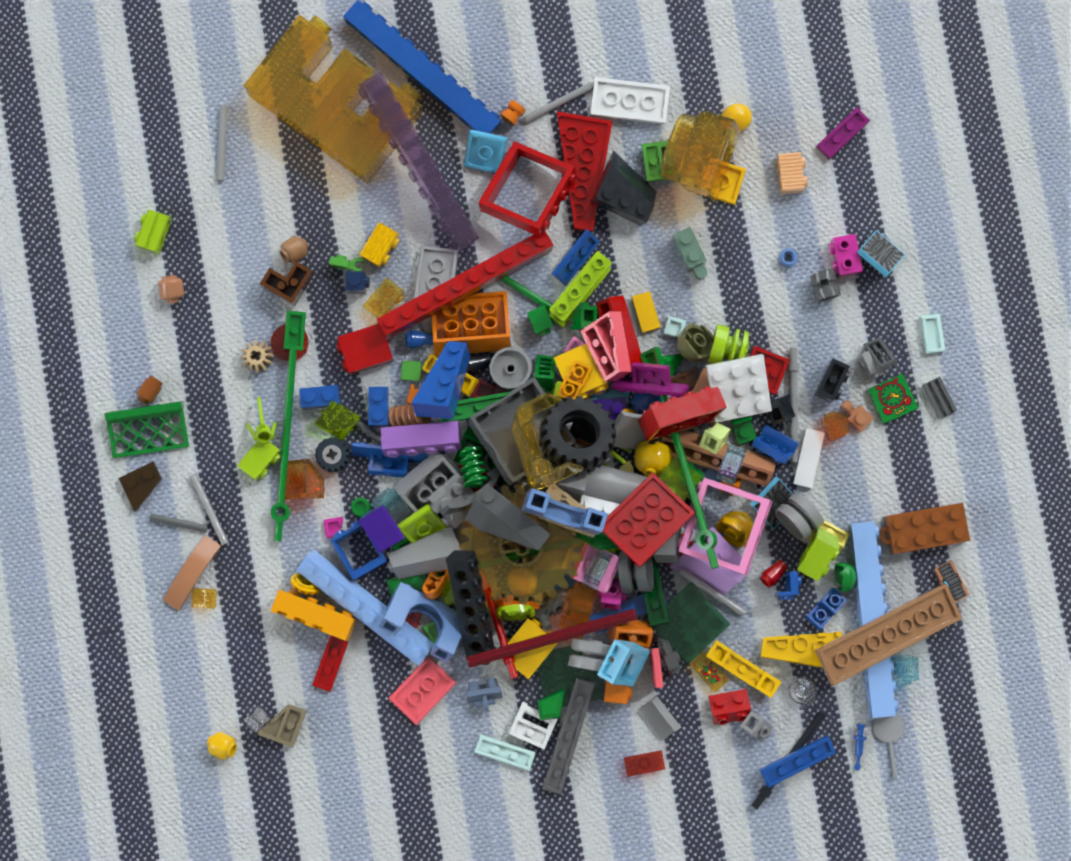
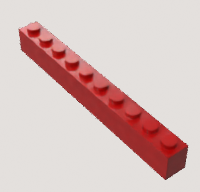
[377,231,554,340]

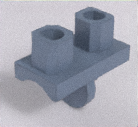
[466,678,503,712]

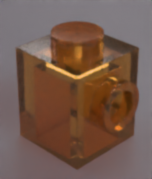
[820,411,850,442]

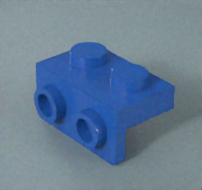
[751,425,799,464]
[775,571,802,600]

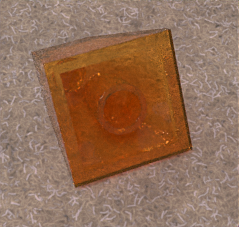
[285,459,325,500]

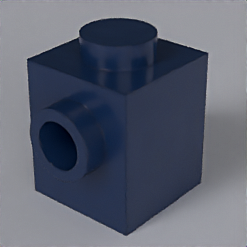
[345,271,370,294]

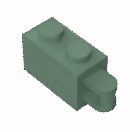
[672,227,707,280]

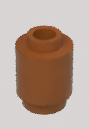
[136,375,163,405]

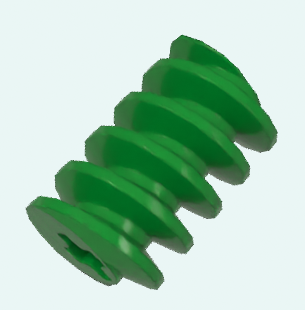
[459,446,488,488]

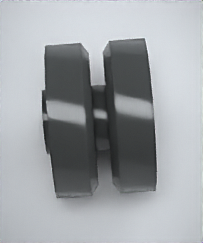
[618,551,654,593]

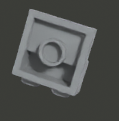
[428,473,475,529]

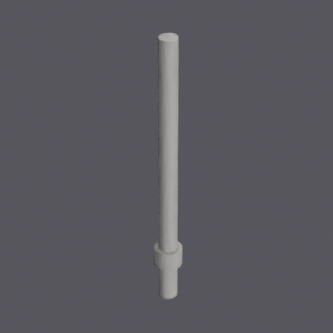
[788,348,799,463]

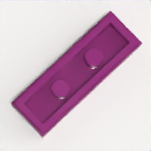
[816,107,870,160]

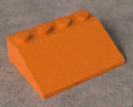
[432,291,511,356]

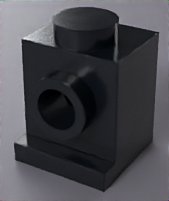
[768,394,795,426]

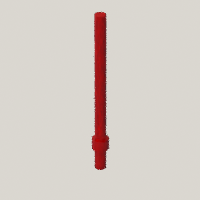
[479,569,518,680]

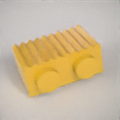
[359,222,400,268]

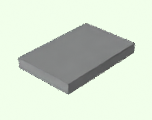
[413,245,459,299]
[614,411,658,450]

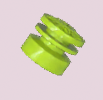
[707,324,749,364]

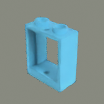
[597,639,650,686]

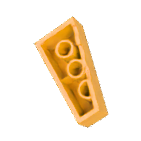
[270,589,357,641]

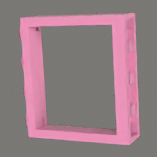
[677,478,772,575]

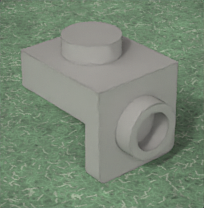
[858,351,886,378]

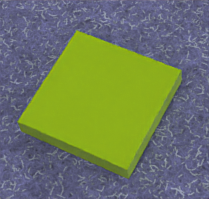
[397,504,447,543]

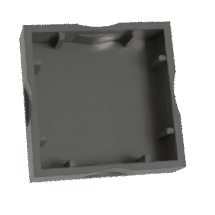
[466,377,577,486]

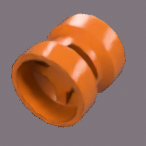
[500,100,526,126]

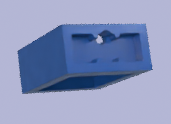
[331,521,388,581]

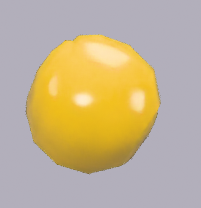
[721,103,752,132]

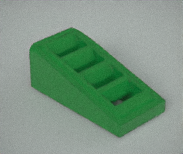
[534,354,556,388]

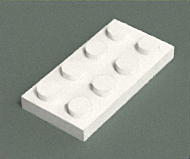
[590,77,670,124]

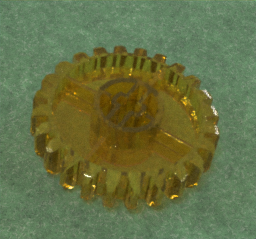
[459,482,585,607]

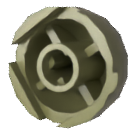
[677,323,714,362]

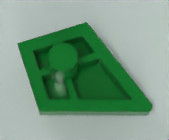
[662,354,684,377]
[538,689,566,721]

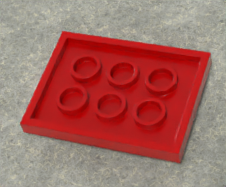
[603,473,695,568]

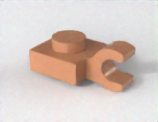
[840,400,874,432]

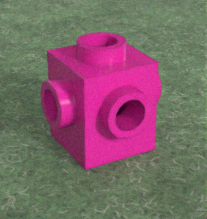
[599,579,627,611]

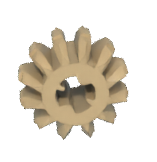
[240,340,274,373]

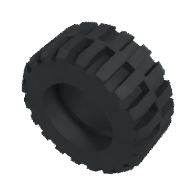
[539,396,616,475]

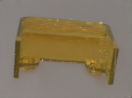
[511,393,584,489]

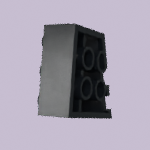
[591,150,657,226]

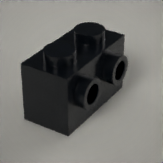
[814,358,850,403]

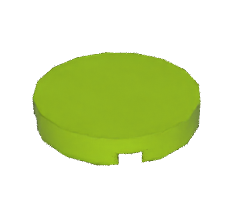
[496,604,535,621]

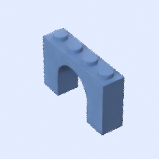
[521,488,608,535]
[378,582,461,663]

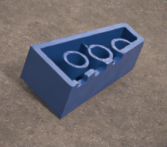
[411,341,471,419]

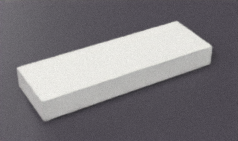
[793,428,825,489]

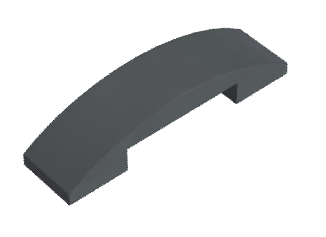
[440,467,500,515]

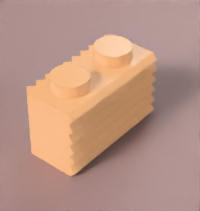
[777,152,808,195]

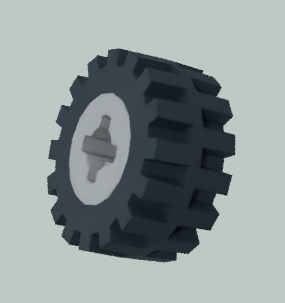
[315,437,350,473]

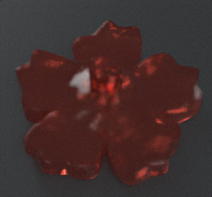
[405,612,422,628]

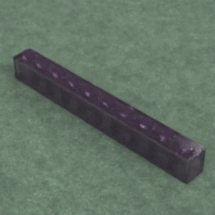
[358,71,479,250]

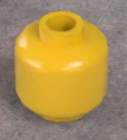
[207,732,237,760]

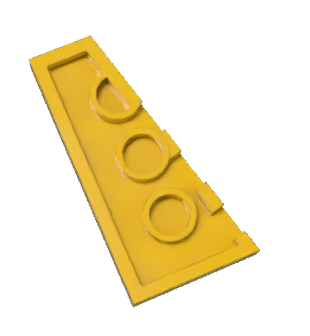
[760,631,842,668]

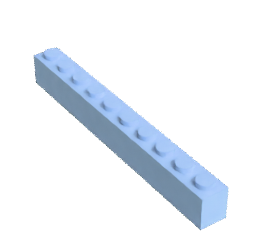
[849,522,898,718]

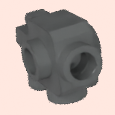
[534,589,564,630]
[655,635,681,675]

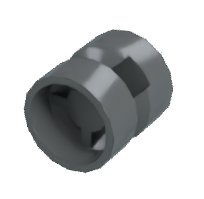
[810,269,841,302]

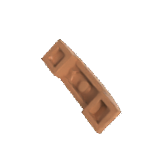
[163,535,222,611]

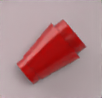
[759,560,788,588]

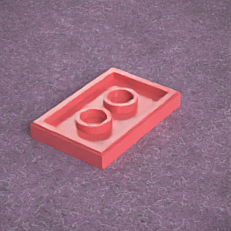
[388,656,457,725]

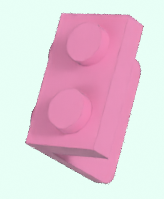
[570,542,619,593]

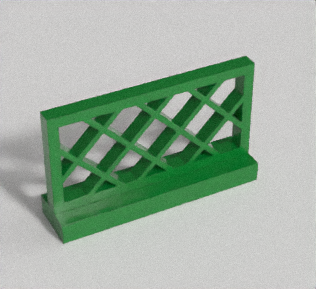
[104,401,190,458]

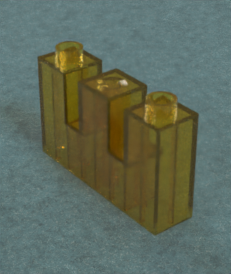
[243,14,423,184]

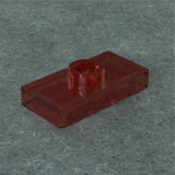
[623,750,665,777]

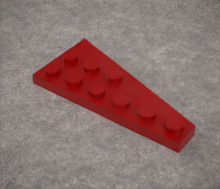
[557,111,613,233]

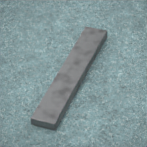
[542,677,595,795]

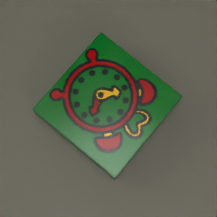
[867,374,918,424]

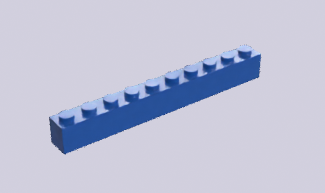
[343,0,501,134]

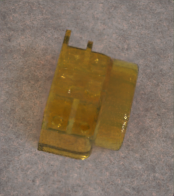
[661,111,741,202]

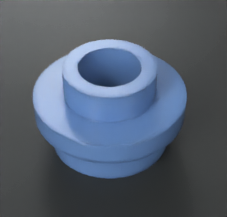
[779,248,798,268]

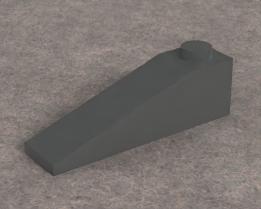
[465,484,551,551]

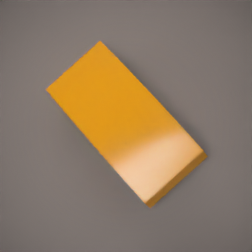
[557,360,593,399]

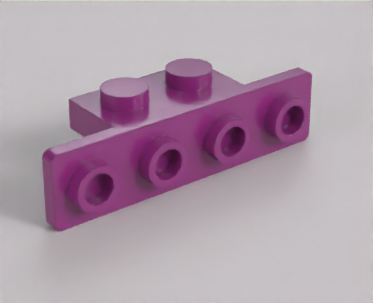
[611,362,689,397]

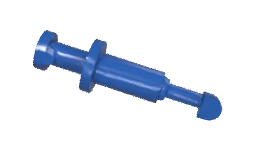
[853,723,867,770]

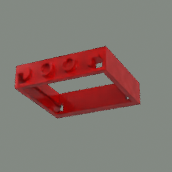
[478,141,577,237]

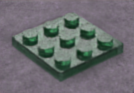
[648,582,730,664]
[538,646,603,707]

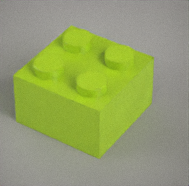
[798,527,840,581]

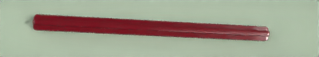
[467,609,637,668]

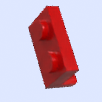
[708,689,751,725]

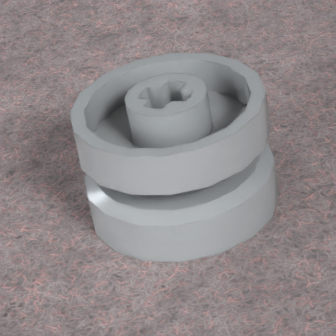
[489,347,534,392]
[775,492,824,542]
[568,638,611,671]

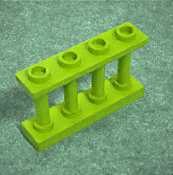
[549,251,612,328]

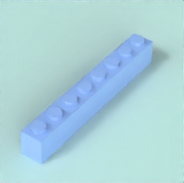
[296,550,434,666]

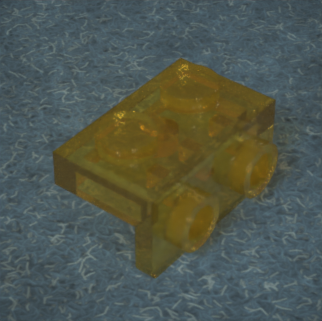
[363,277,405,318]

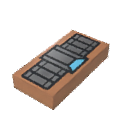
[933,560,969,602]

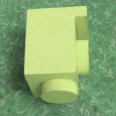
[699,423,731,454]

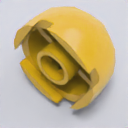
[634,441,673,477]
[716,511,754,548]

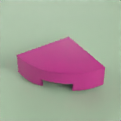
[324,516,343,539]

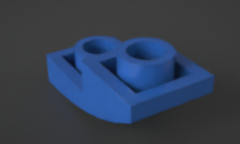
[805,587,847,630]

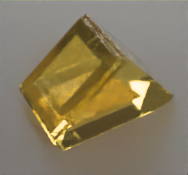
[192,588,217,609]

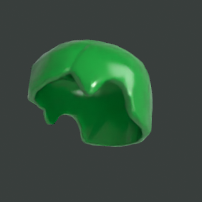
[834,563,857,592]

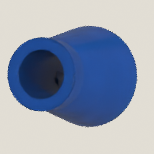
[405,330,433,349]

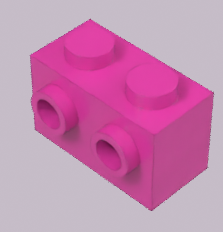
[828,234,863,278]

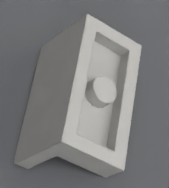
[639,696,681,740]

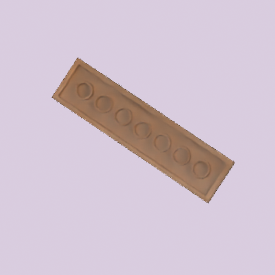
[815,583,962,686]

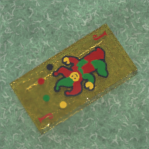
[689,651,729,693]

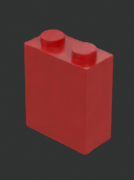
[336,324,394,375]

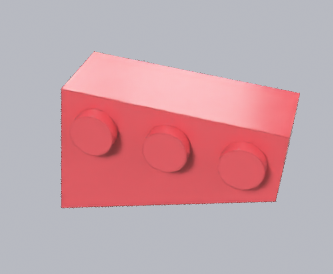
[580,311,631,382]

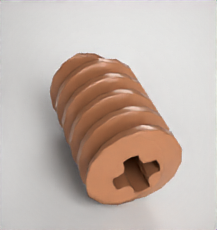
[389,404,431,427]

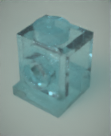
[892,654,919,685]

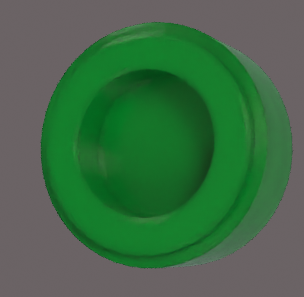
[351,497,371,517]

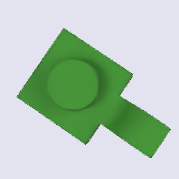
[329,255,364,271]

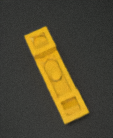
[706,640,781,698]

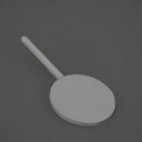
[873,714,904,780]

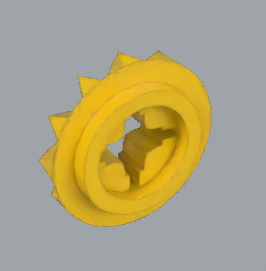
[290,573,320,596]

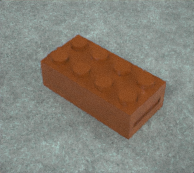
[879,503,970,555]

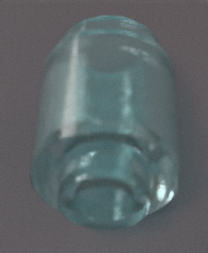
[371,487,400,511]

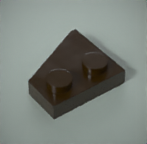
[119,461,162,512]

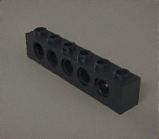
[446,550,496,665]

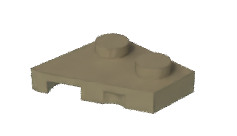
[258,704,307,748]

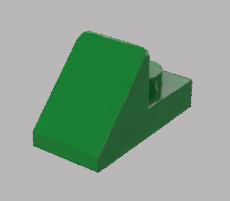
[730,416,757,445]

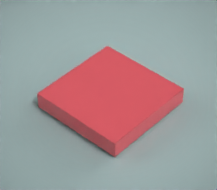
[649,648,663,688]

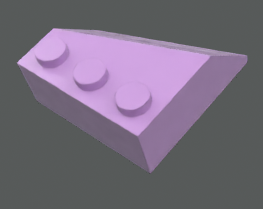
[669,527,753,595]

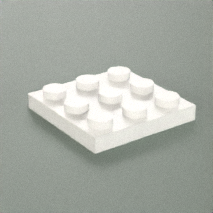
[706,354,772,423]

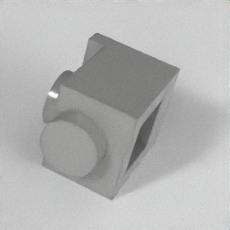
[740,711,773,743]

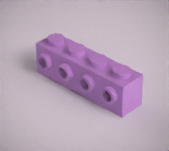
[381,421,461,458]

